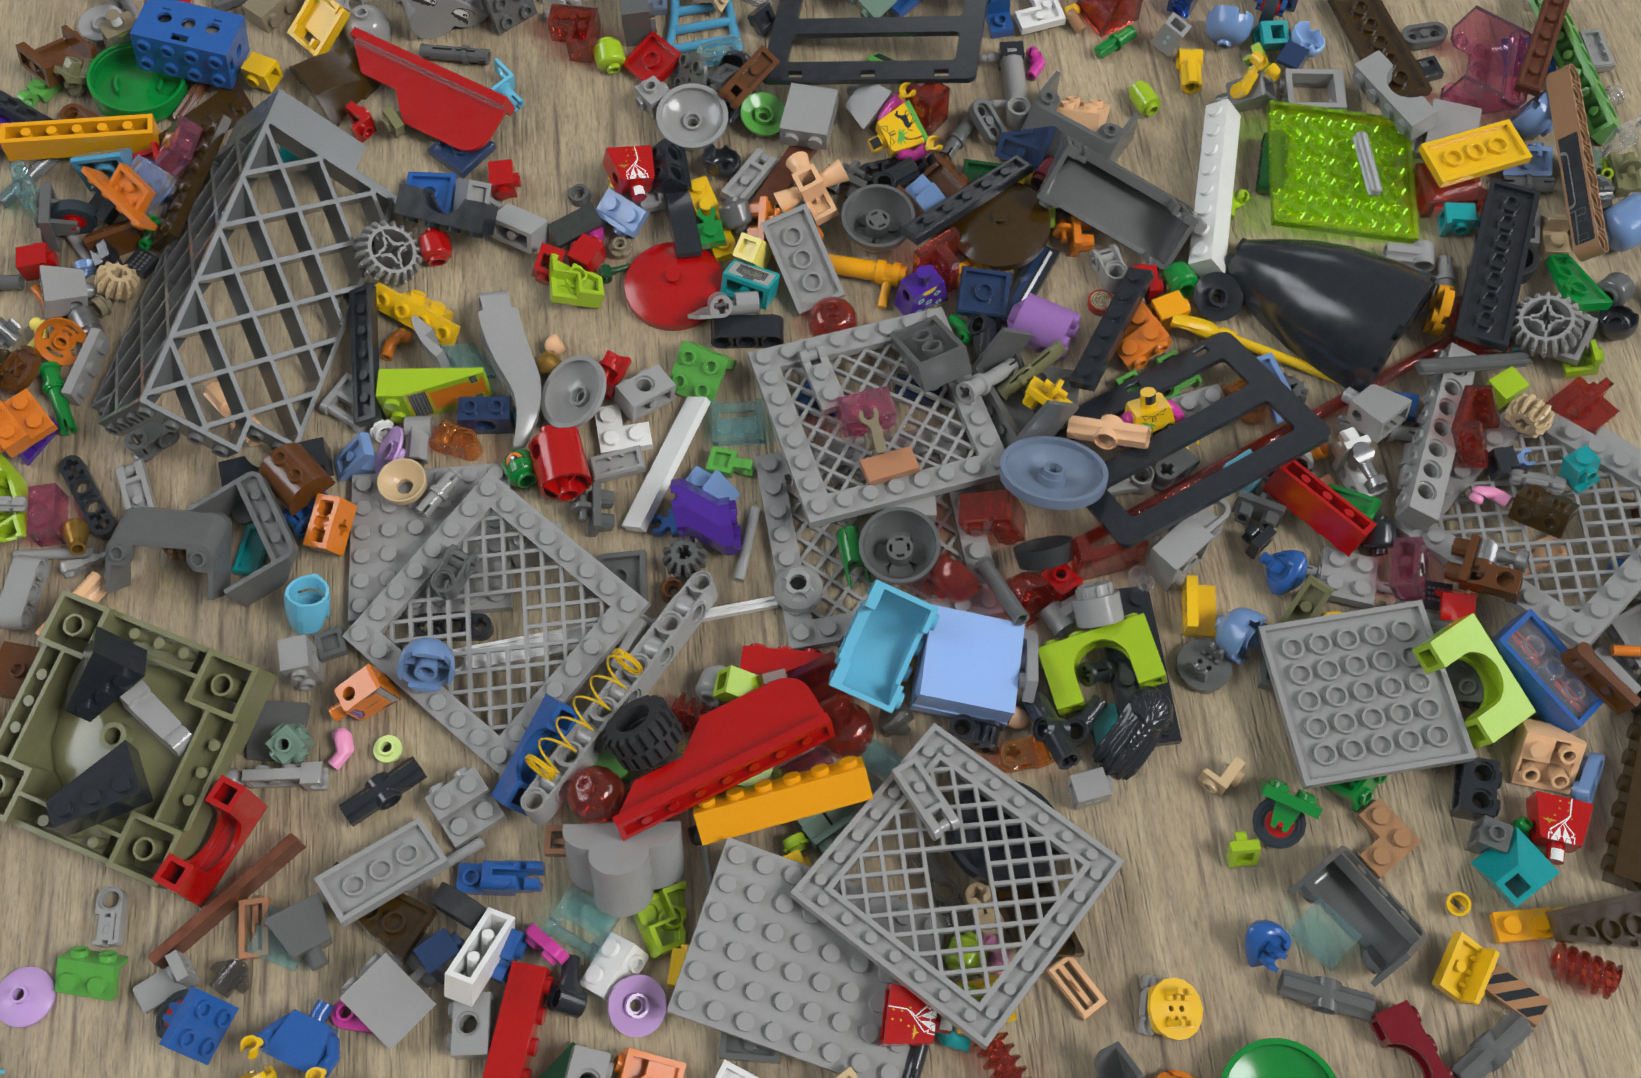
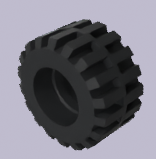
[602,695,683,771]

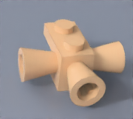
[773,151,849,226]

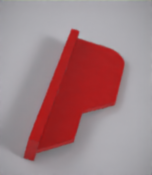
[350,27,515,152]
[612,678,835,841]

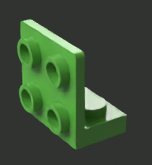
[670,341,737,407]

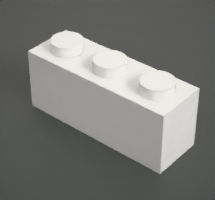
[444,907,515,1007]

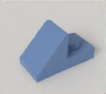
[904,174,947,212]
[334,432,376,481]
[686,465,740,500]

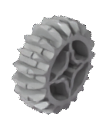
[354,220,423,288]
[1510,291,1584,359]

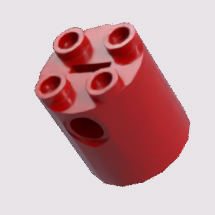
[529,425,592,501]

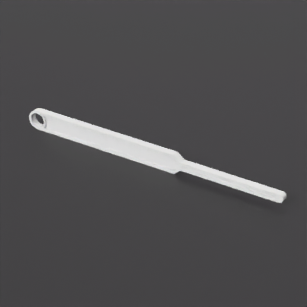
[453,596,780,671]

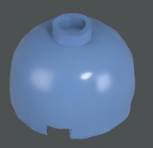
[1205,5,1255,49]
[1510,90,1553,138]
[1215,607,1268,664]
[397,637,455,692]

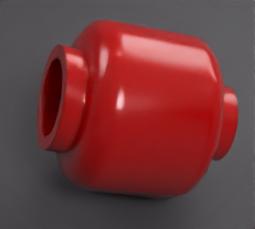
[418,227,452,266]

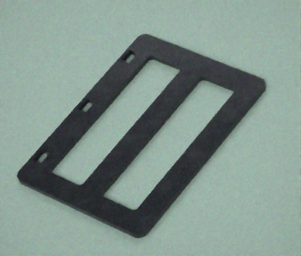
[762,0,988,85]
[1054,332,1331,549]

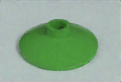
[740,92,785,136]

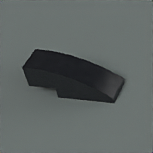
[665,191,702,258]

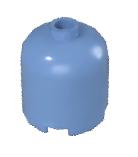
[1603,192,1641,252]

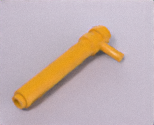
[773,254,908,310]

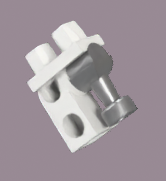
[1331,427,1389,501]

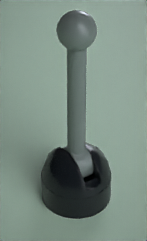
[688,825,712,893]

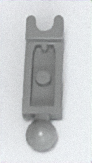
[226,761,329,791]

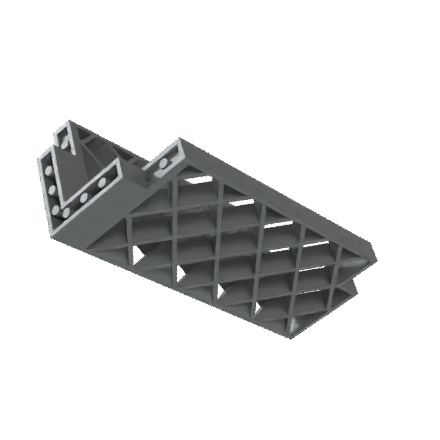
[91,89,397,458]

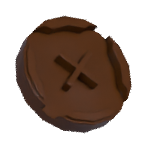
[0,345,41,394]

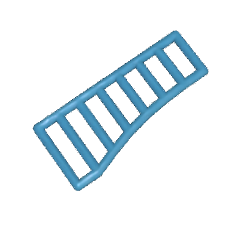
[666,0,744,73]

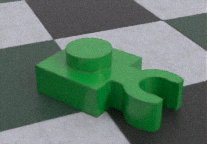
[697,206,726,250]

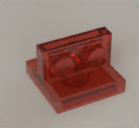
[912,227,960,293]
[1545,376,1619,434]

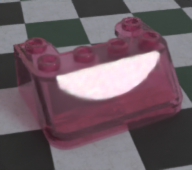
[1440,5,1532,115]

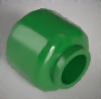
[1161,261,1198,298]

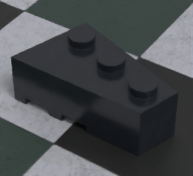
[65,625,147,722]
[45,740,153,837]

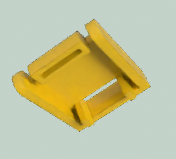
[287,0,350,56]

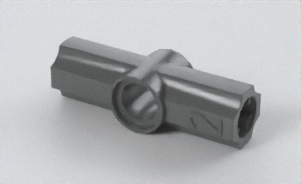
[1277,969,1376,1022]
[1450,1010,1533,1078]

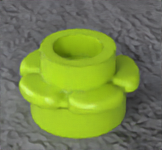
[782,832,809,853]

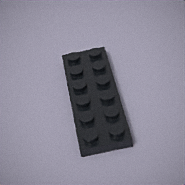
[1104,585,1182,747]

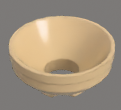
[377,458,427,505]

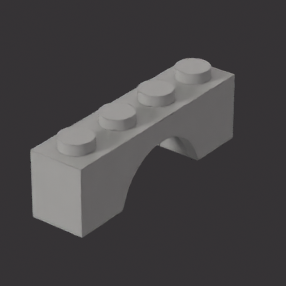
[1352,50,1438,141]

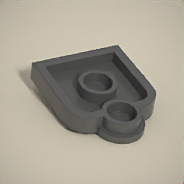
[584,549,648,607]

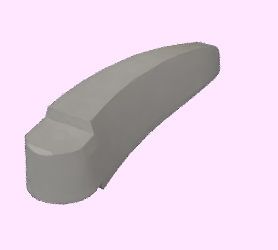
[478,290,541,450]

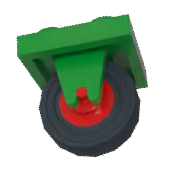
[1252,777,1323,849]

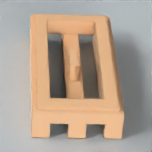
[1045,956,1108,1021]

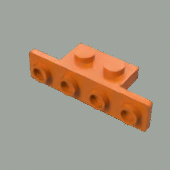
[81,163,158,231]

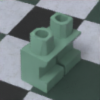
[795,805,857,853]

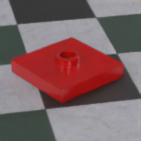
[622,31,682,82]

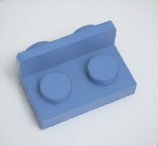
[1499,142,1553,177]
[596,187,650,238]

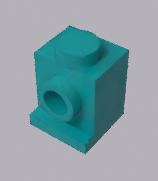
[1251,20,1291,51]
[1437,202,1480,237]
[1559,445,1601,494]

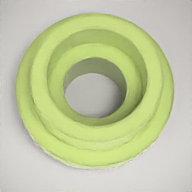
[373,735,402,763]

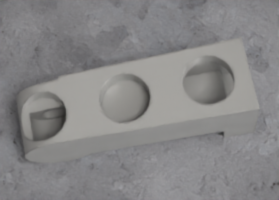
[120,680,193,758]

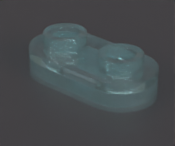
[697,36,743,67]

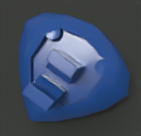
[1259,550,1308,595]
[1245,919,1292,973]

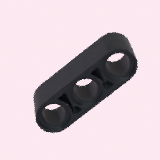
[710,314,784,349]

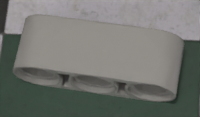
[0,555,50,631]

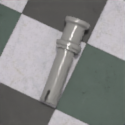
[956,358,1019,404]

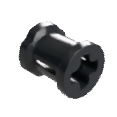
[1078,658,1116,687]

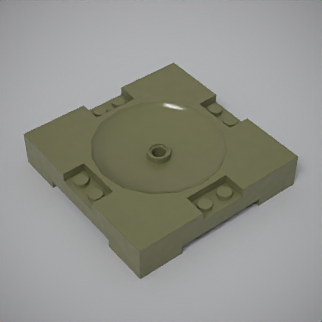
[0,589,278,889]

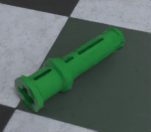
[37,361,78,436]

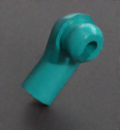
[935,1026,971,1053]

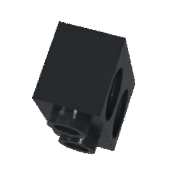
[652,138,692,195]
[1451,756,1503,822]

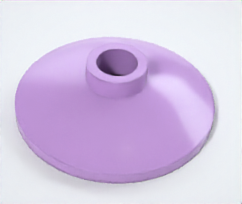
[375,426,406,475]
[0,966,56,1028]
[608,975,667,1037]

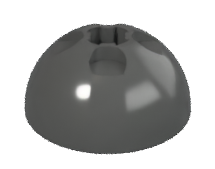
[841,184,915,253]
[859,507,941,585]

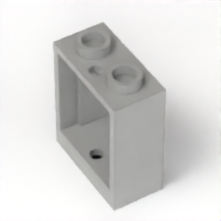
[1277,69,1347,123]

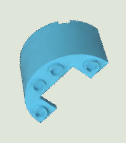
[828,579,940,713]

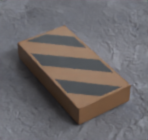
[1485,964,1552,1028]

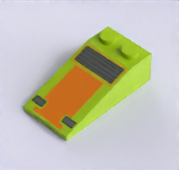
[376,367,493,423]

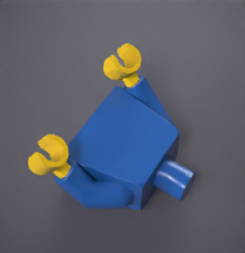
[240,999,340,1078]

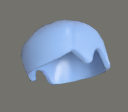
[1290,21,1325,58]

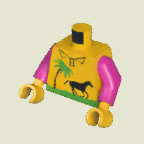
[868,82,943,161]
[1119,387,1199,452]

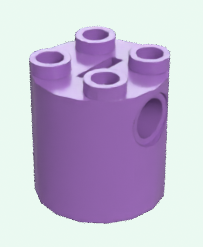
[1007,293,1081,361]

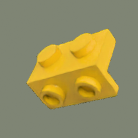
[1431,931,1500,1005]

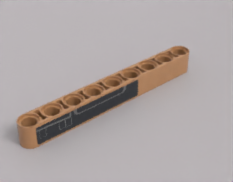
[1545,63,1609,262]

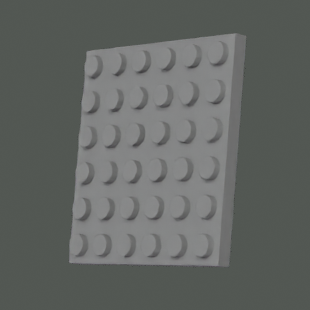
[348,463,513,625]
[1257,600,1476,790]

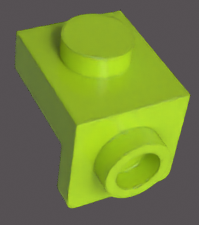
[1560,339,1604,378]

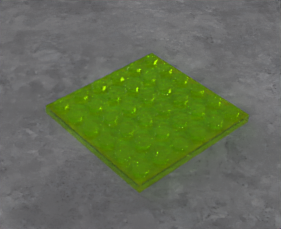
[1266,100,1419,244]

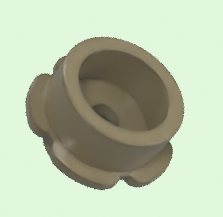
[608,236,633,260]
[89,294,113,318]

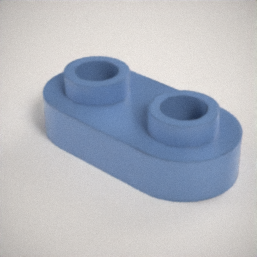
[1571,752,1605,803]

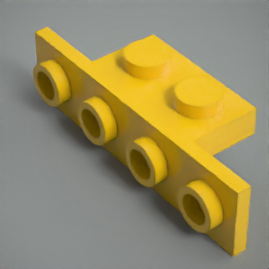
[376,282,460,350]

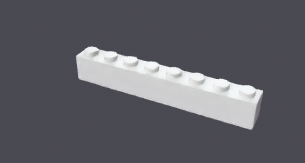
[1188,99,1241,278]

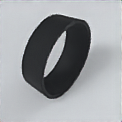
[1013,535,1073,571]

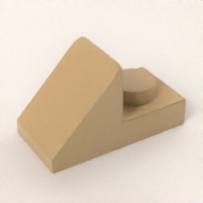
[1540,213,1571,257]

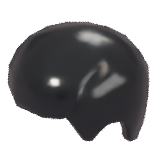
[702,144,741,178]
[1597,304,1639,341]

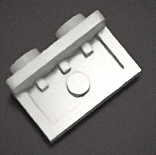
[580,932,649,1002]

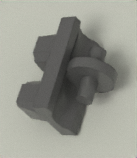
[826,160,868,199]
[571,482,615,537]
[1231,489,1287,531]

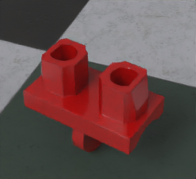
[599,350,632,400]

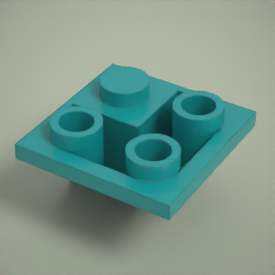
[1470,827,1560,910]

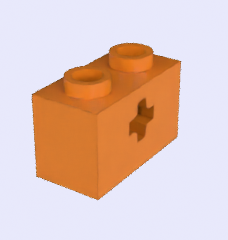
[303,493,358,557]

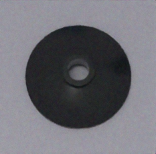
[1193,272,1243,321]

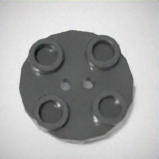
[674,52,710,88]
[1175,639,1232,694]

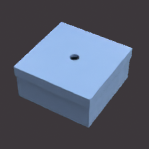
[909,605,1025,728]

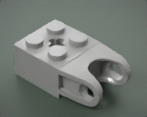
[1143,499,1231,592]

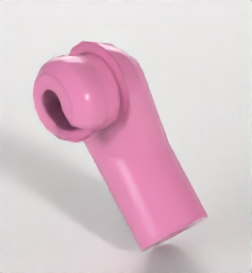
[1469,486,1513,508]
[327,728,354,771]
[982,933,1010,975]

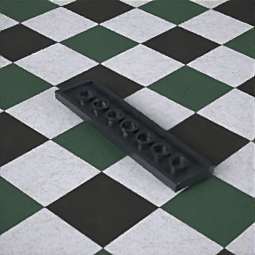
[1452,178,1541,352]

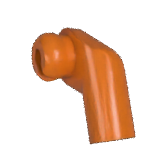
[380,328,412,361]

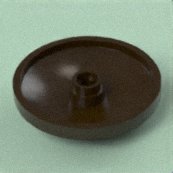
[951,182,1051,271]

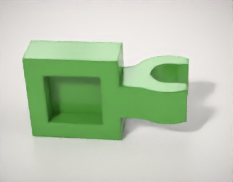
[16,77,63,108]
[705,446,755,478]

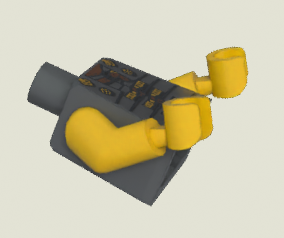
[1216,51,1281,112]

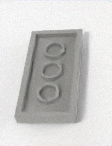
[760,203,846,316]
[314,817,449,928]

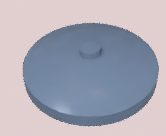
[999,436,1109,510]

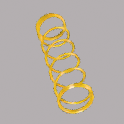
[524,648,643,781]

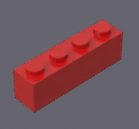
[1263,460,1377,557]
[482,961,554,1078]

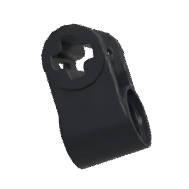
[947,714,1004,755]

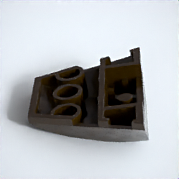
[289,48,381,127]

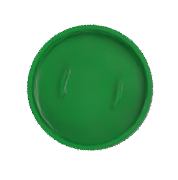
[86,41,189,122]

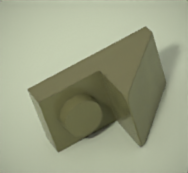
[1280,574,1334,622]

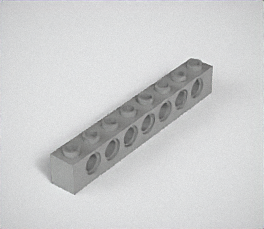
[1395,342,1476,532]

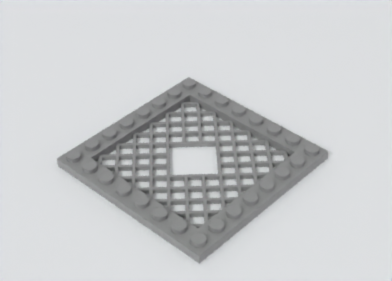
[748,307,1005,528]
[1395,410,1641,647]
[754,424,1005,651]
[342,471,651,776]
[790,723,1125,1050]

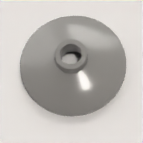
[78,4,123,42]

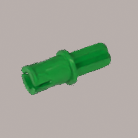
[1094,25,1137,59]

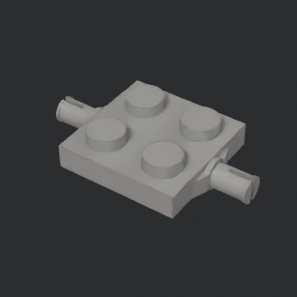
[1306,547,1395,609]

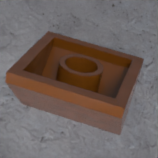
[83,219,143,256]

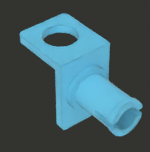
[490,58,525,112]

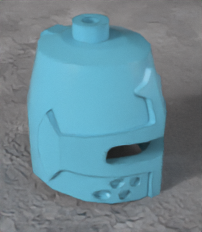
[284,574,330,635]

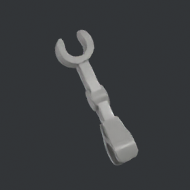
[60,551,106,579]

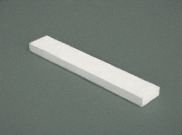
[622,397,711,532]

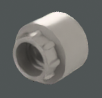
[1072,580,1125,628]

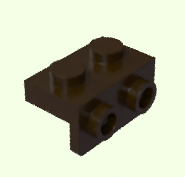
[1508,484,1580,539]

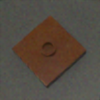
[0,641,40,700]

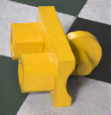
[1022,376,1073,409]

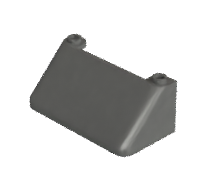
[1036,135,1199,271]

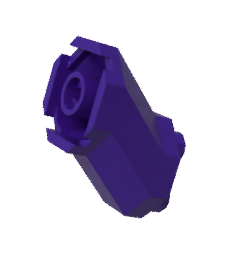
[670,478,742,556]

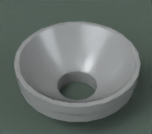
[774,565,823,614]

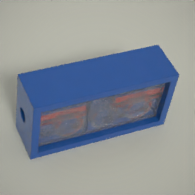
[1491,609,1604,733]

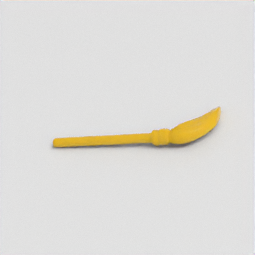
[1170,314,1340,385]

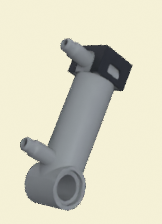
[980,41,1031,130]

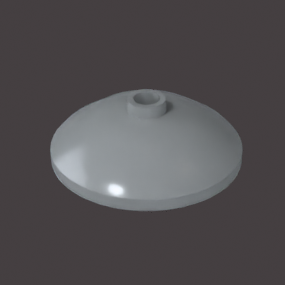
[656,83,728,150]
[541,355,606,428]

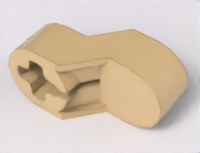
[965,882,1006,939]

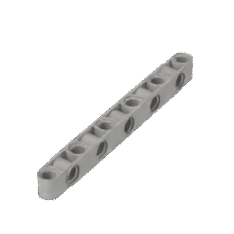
[520,571,718,825]

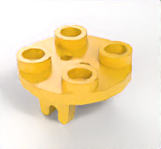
[1147,977,1203,1041]

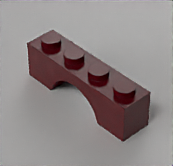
[1368,1000,1454,1078]

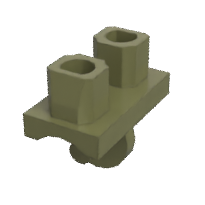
[53,56,93,96]
[1607,152,1641,197]

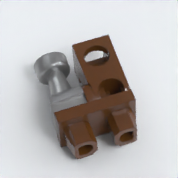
[1444,534,1530,605]

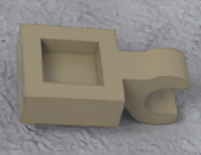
[857,407,887,456]

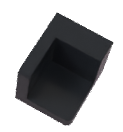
[89,186,120,225]

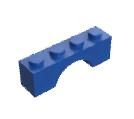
[491,693,582,816]

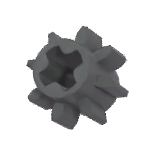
[0,317,22,348]

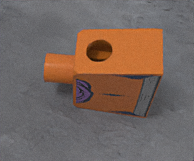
[328,664,402,722]

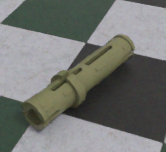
[996,339,1068,401]

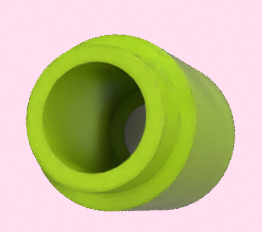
[1128,80,1161,116]

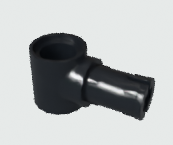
[1068,695,1108,747]
[547,954,587,1018]

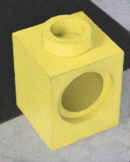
[732,232,773,269]

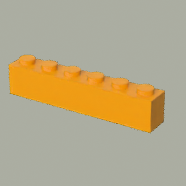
[0,114,160,161]
[693,756,873,845]

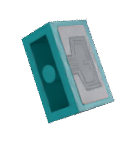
[720,258,780,310]

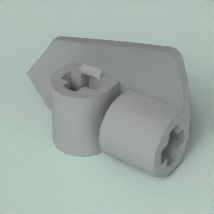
[688,291,760,319]

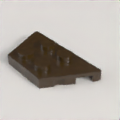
[996,882,1085,957]

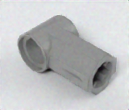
[1382,240,1434,273]
[404,415,435,467]
[1108,466,1154,496]
[1040,594,1076,637]

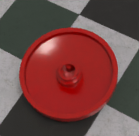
[624,242,723,331]

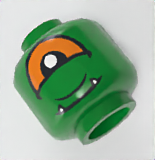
[501,449,537,488]

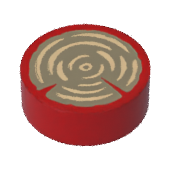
[1087,289,1113,315]

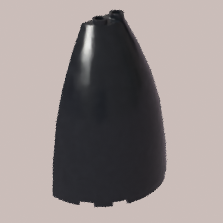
[1225,237,1439,393]

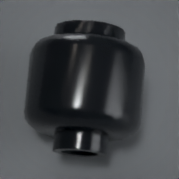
[1361,516,1397,556]

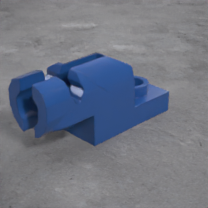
[985,0,1014,39]
[456,860,545,896]

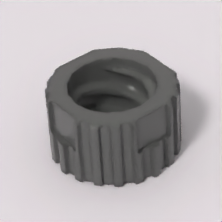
[568,184,591,208]

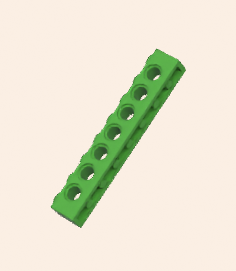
[1529,0,1625,146]

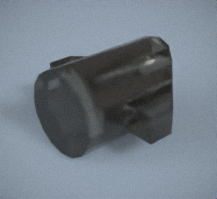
[878,702,914,737]
[209,959,249,999]

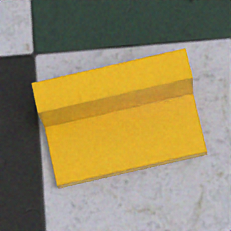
[1182,575,1216,638]

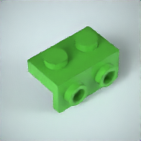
[55,946,128,1001]

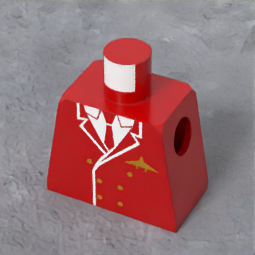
[602,145,655,202]
[1526,790,1593,865]
[879,983,953,1047]

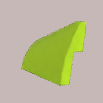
[549,253,605,309]
[633,880,687,960]

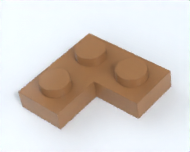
[1356,798,1422,880]

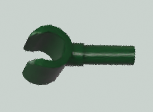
[599,263,631,284]

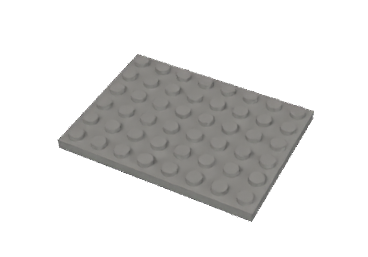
[666,837,950,1078]

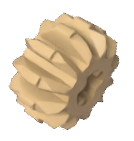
[94,261,140,302]
[1504,393,1555,438]

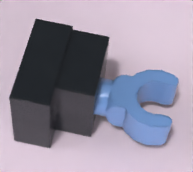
[74,238,123,278]
[1482,446,1536,482]

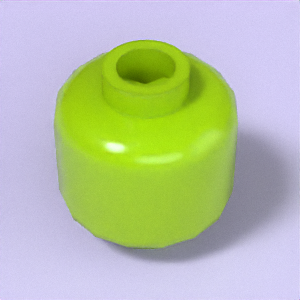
[592,36,626,74]
[944,932,987,980]

